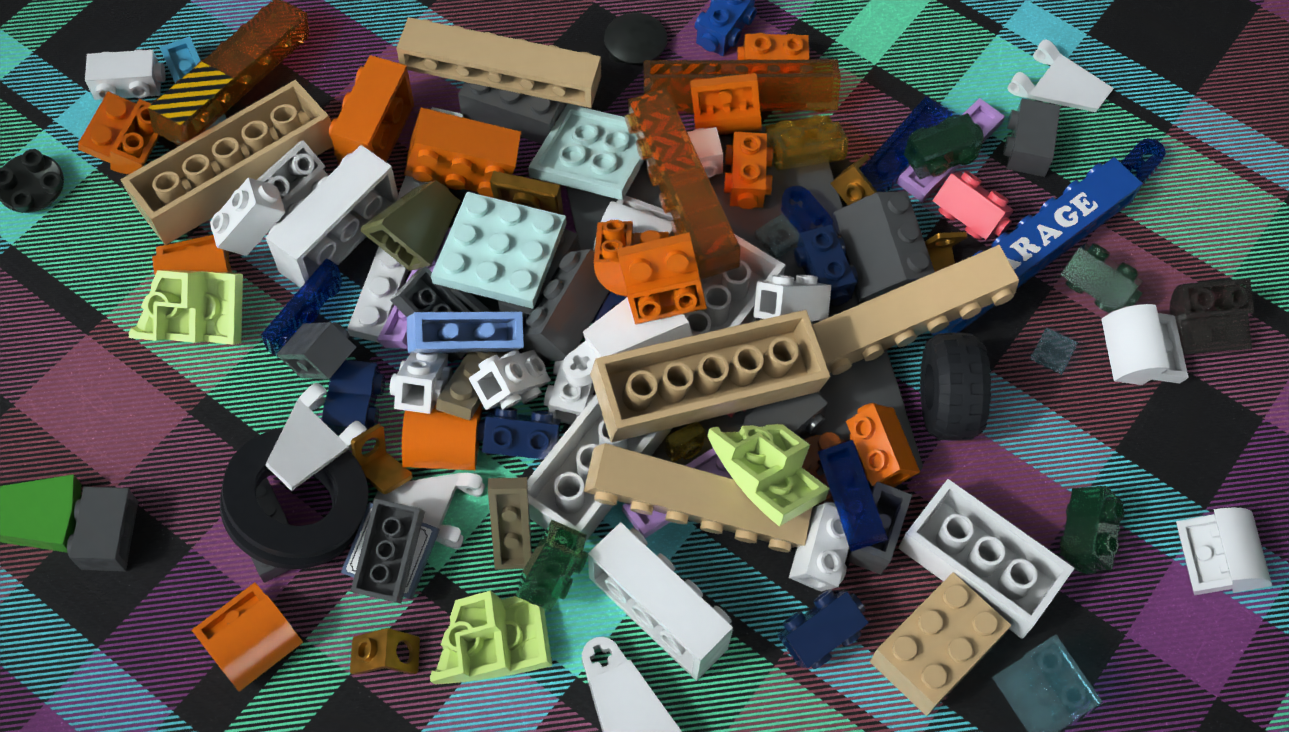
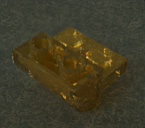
[765,115,848,171]

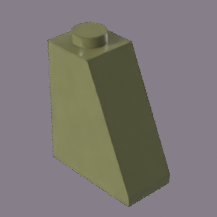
[360,180,460,271]

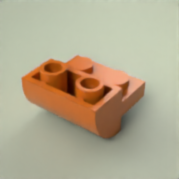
[690,73,762,136]
[78,92,169,174]
[594,220,669,296]
[617,232,707,324]
[152,235,233,275]
[402,402,482,471]
[191,582,303,692]

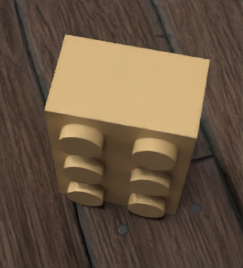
[870,572,1011,716]

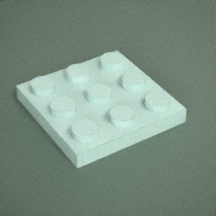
[528,104,646,200]
[431,192,567,309]

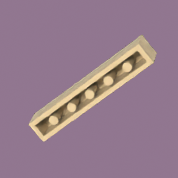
[396,17,601,108]
[812,245,1019,375]
[584,443,812,552]

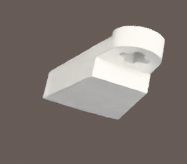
[562,297,693,386]
[582,637,682,732]

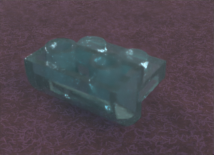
[992,635,1103,732]

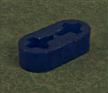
[1121,138,1166,187]
[781,186,833,233]

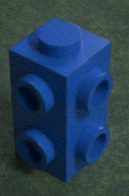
[694,0,757,56]

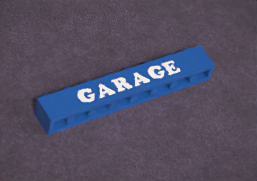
[931,157,1143,336]

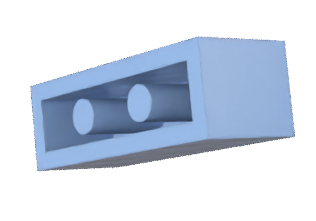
[407,312,524,353]

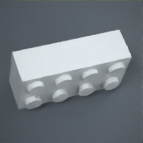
[265,145,398,294]
[898,479,1075,639]
[588,522,733,681]

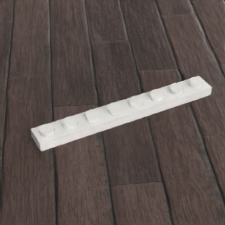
[347,107,464,343]

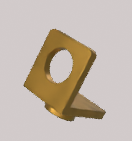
[830,153,877,205]
[925,232,967,272]
[351,424,413,494]
[350,628,420,675]

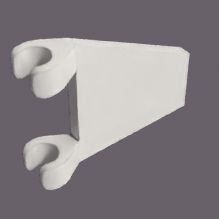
[1007,39,1114,112]
[266,383,367,491]
[372,473,485,549]

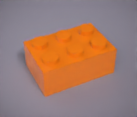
[329,55,414,165]
[404,107,521,197]

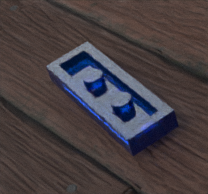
[261,258,343,358]
[818,440,888,552]

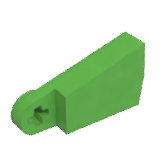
[0,474,82,552]

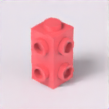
[932,171,1014,240]

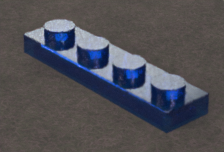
[860,96,952,192]

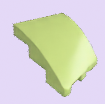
[129,270,243,345]
[707,424,830,527]
[430,590,552,684]

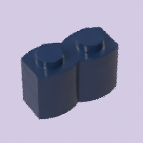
[322,360,385,435]

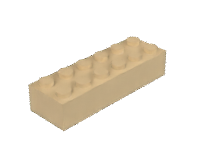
[120,79,333,245]
[590,310,830,443]

